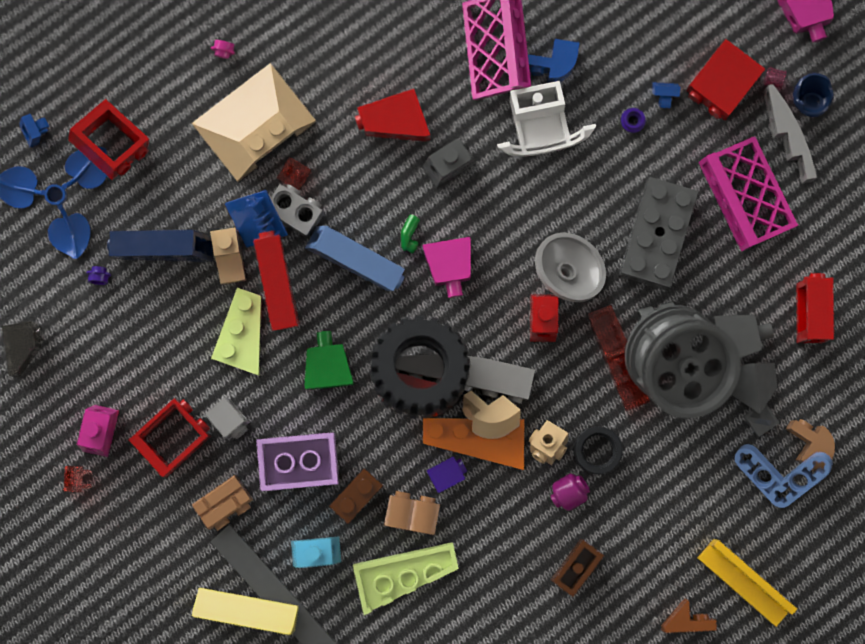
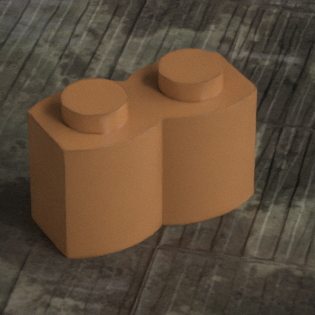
[384,491,440,535]

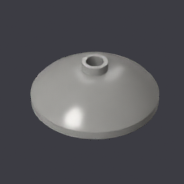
[535,233,606,302]

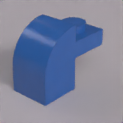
[528,39,579,83]

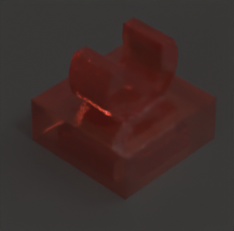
[277,157,311,191]
[64,466,92,492]

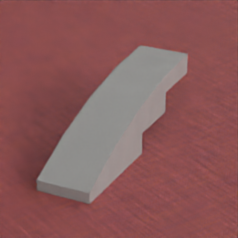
[763,84,817,184]

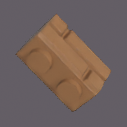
[192,475,253,531]

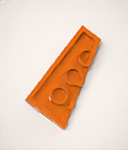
[423,418,524,470]

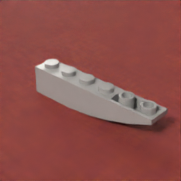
[396,354,535,404]

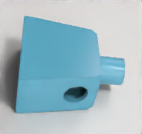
[291,536,341,568]

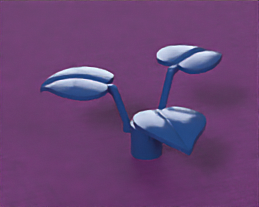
[0,146,107,259]

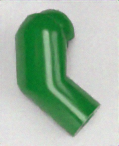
[401,215,420,254]

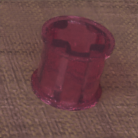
[764,66,787,90]

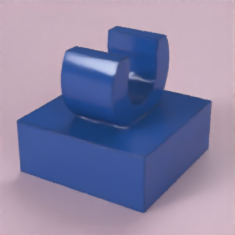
[652,82,681,108]
[19,114,49,147]

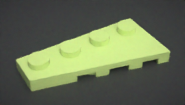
[353,542,458,615]

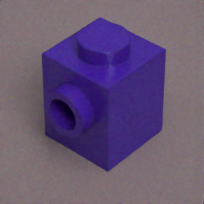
[426,456,467,493]

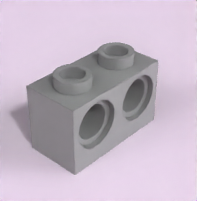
[270,184,324,239]
[205,397,250,439]

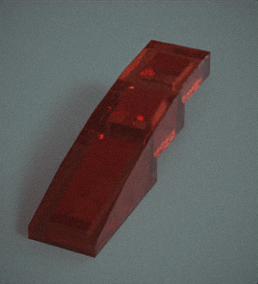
[588,305,650,412]

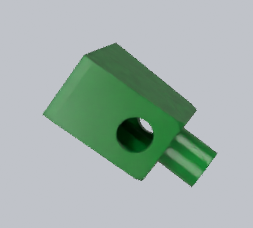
[304,331,354,390]

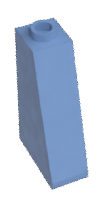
[305,225,405,291]

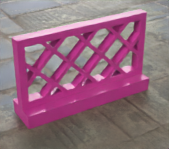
[462,0,531,100]
[698,136,798,252]

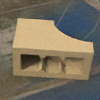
[210,228,246,285]

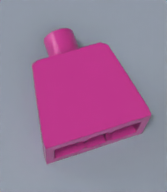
[778,0,834,43]
[423,237,471,298]
[77,405,119,457]

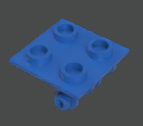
[225,190,288,248]

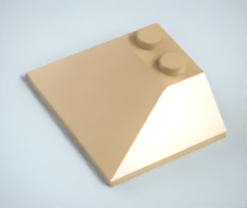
[192,63,316,182]

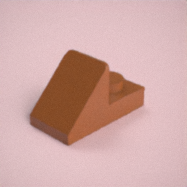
[661,599,717,633]

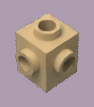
[529,420,569,465]

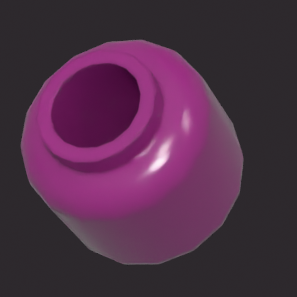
[550,473,590,511]

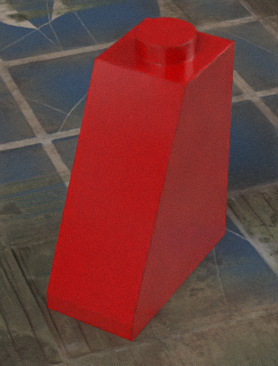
[354,88,430,142]

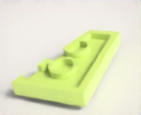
[211,288,262,376]

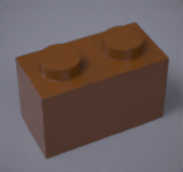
[329,468,384,524]
[550,539,604,597]

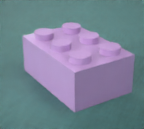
[257,433,340,491]

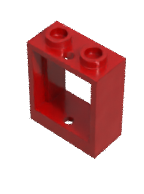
[68,99,149,180]
[796,273,834,344]
[129,398,212,478]

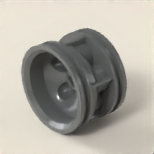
[625,305,741,418]

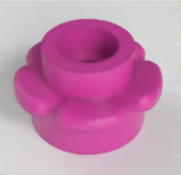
[211,40,235,59]

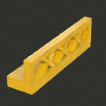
[697,539,797,627]

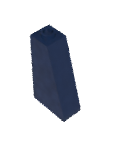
[107,230,214,262]

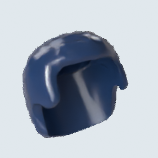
[793,73,834,118]

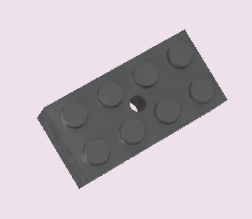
[618,177,698,291]

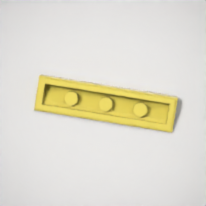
[192,588,299,635]

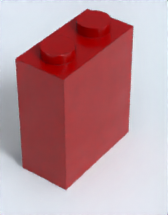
[686,39,765,121]

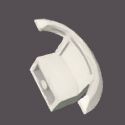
[497,81,596,157]

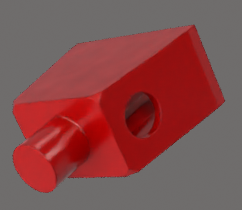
[530,294,558,342]

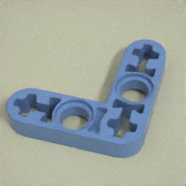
[735,444,833,508]

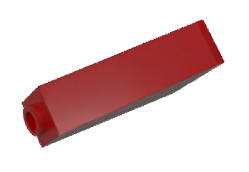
[254,231,300,331]

